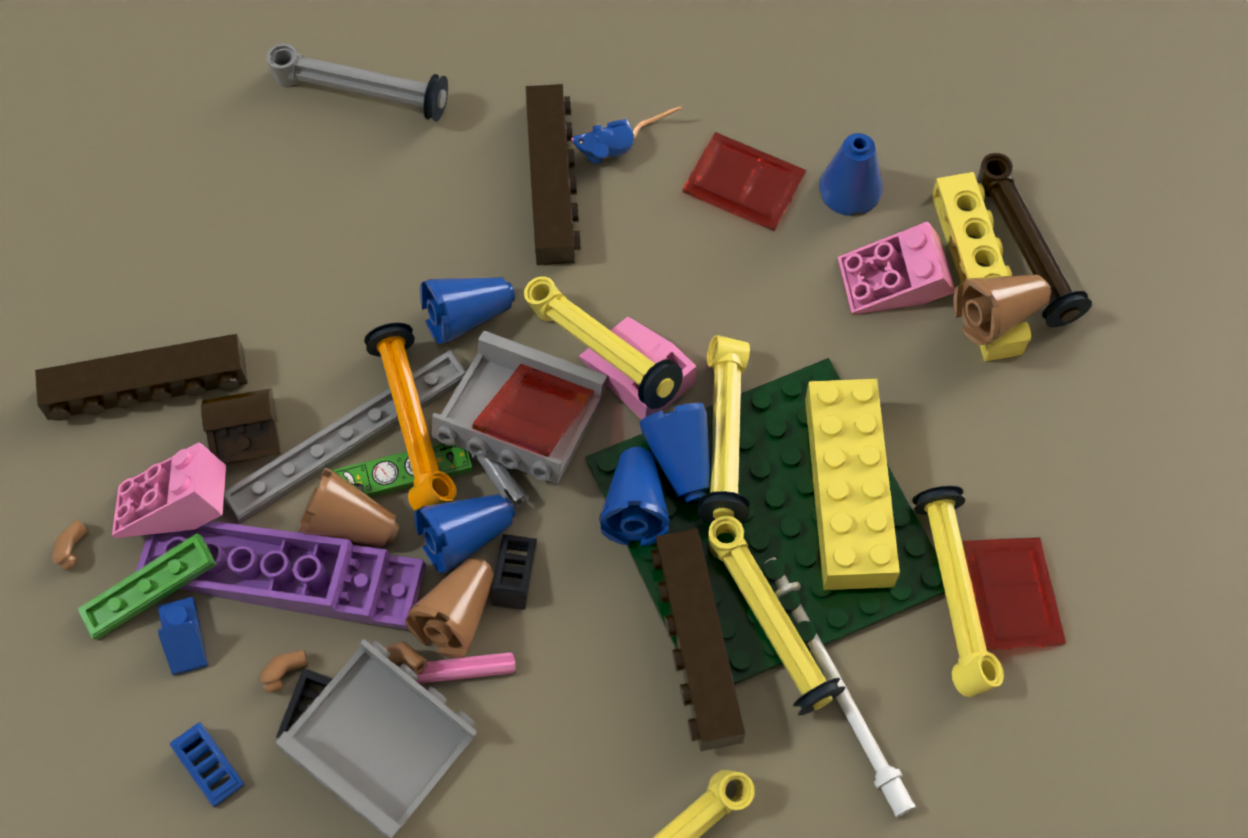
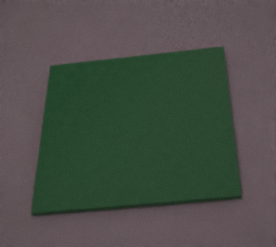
[585,358,945,685]

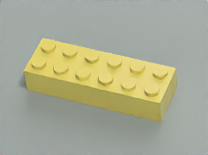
[805,379,900,590]

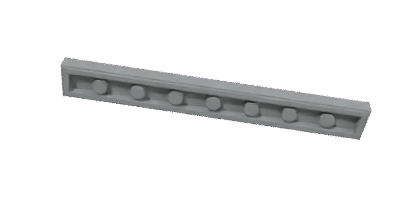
[224,350,467,524]

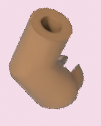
[52,519,89,571]
[385,642,427,674]
[260,650,308,693]

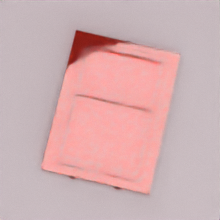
[682,132,806,231]
[472,364,594,457]
[962,537,1066,650]

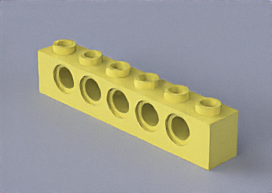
[932,172,1031,362]

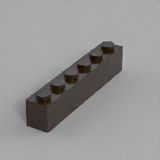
[525,84,581,265]
[35,334,248,421]
[650,528,745,751]

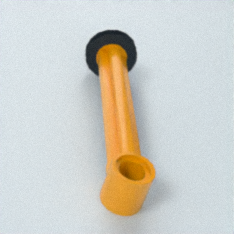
[364,322,457,511]

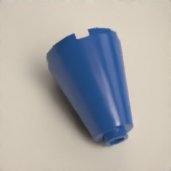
[819,133,883,216]
[420,277,515,344]
[639,403,711,503]
[599,447,670,546]
[414,494,515,573]

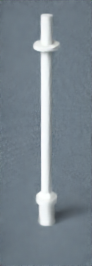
[764,557,916,818]

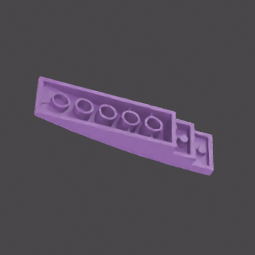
[136,521,427,630]

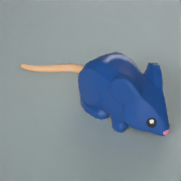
[571,106,682,164]

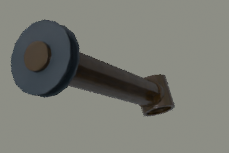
[977,153,1092,327]

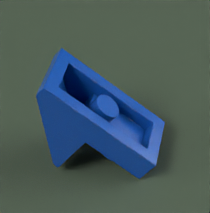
[158,597,208,676]

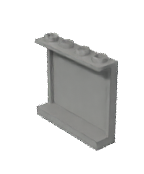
[432,331,607,485]
[275,639,477,838]

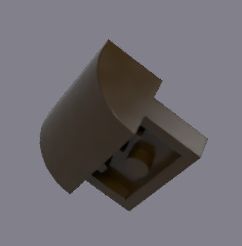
[201,388,282,464]

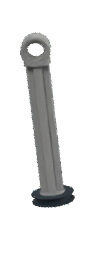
[266,43,448,122]

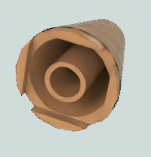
[953,275,1051,345]
[297,468,400,548]
[405,558,494,658]

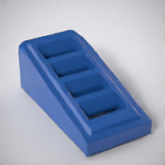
[169,722,245,808]

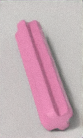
[416,652,516,684]

